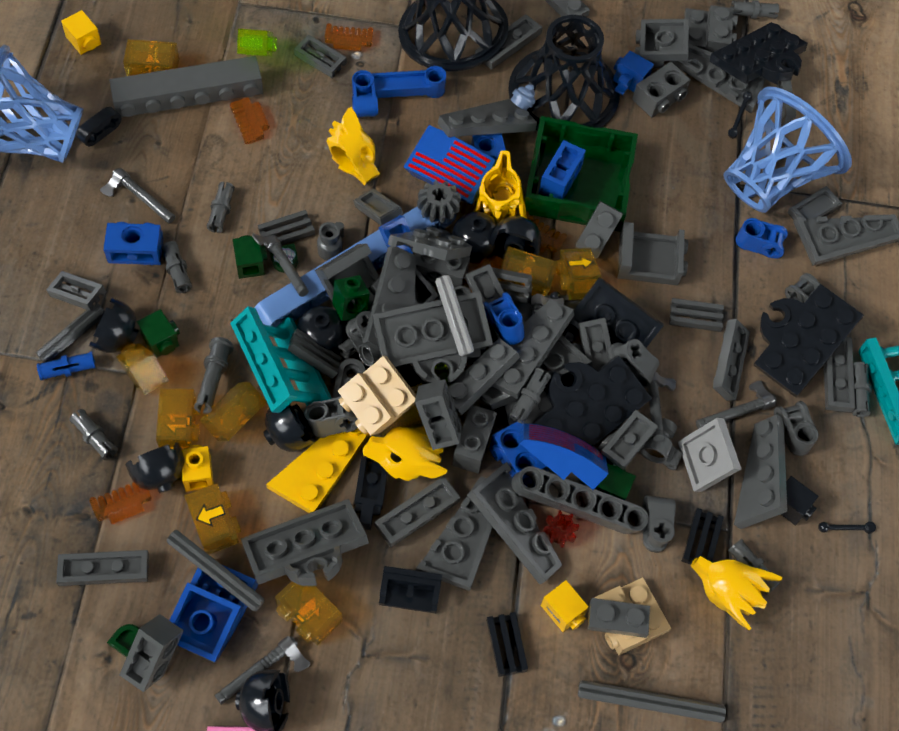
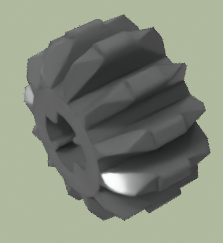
[417,179,461,224]

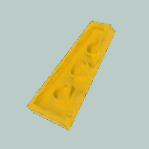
[266,420,370,513]

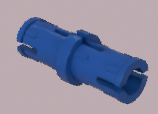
[37,351,96,380]

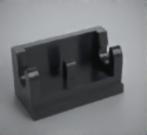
[379,566,442,614]

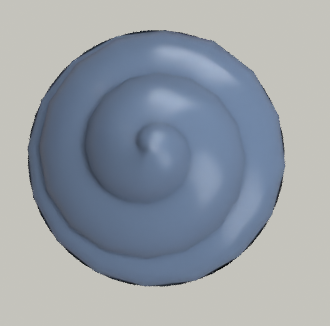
[511,84,535,111]

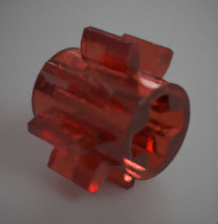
[543,510,579,548]

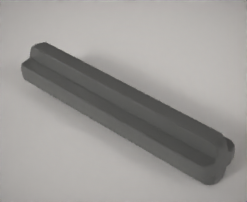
[36,303,105,363]

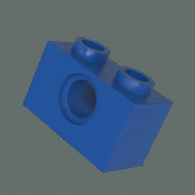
[103,222,164,265]

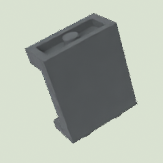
[617,222,688,286]
[315,244,379,323]

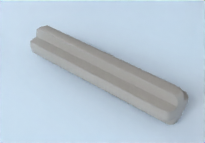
[435,275,474,356]

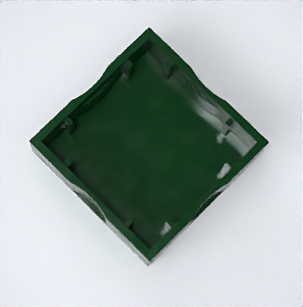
[524,116,638,232]

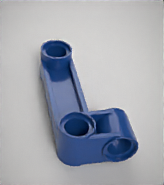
[352,66,446,118]

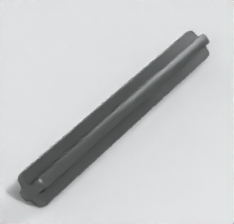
[578,680,726,723]

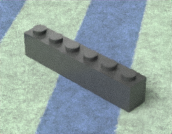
[109,56,263,117]

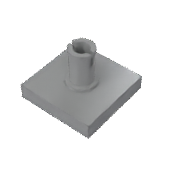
[678,418,741,492]

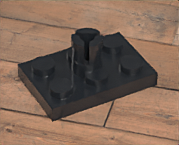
[570,277,664,348]

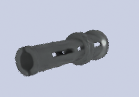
[194,337,233,414]

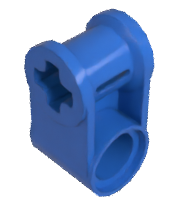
[736,218,788,258]
[483,292,525,345]

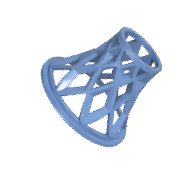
[0,44,83,163]
[724,87,852,213]

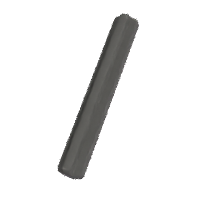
[167,530,265,611]

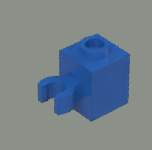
[613,51,654,95]

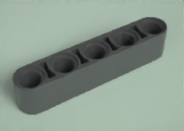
[511,466,649,534]

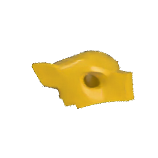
[327,107,380,185]
[475,151,527,223]
[363,426,448,481]
[691,556,782,630]

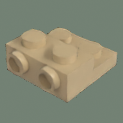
[338,356,416,435]
[594,577,671,655]

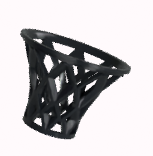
[398,0,509,71]
[508,15,620,131]

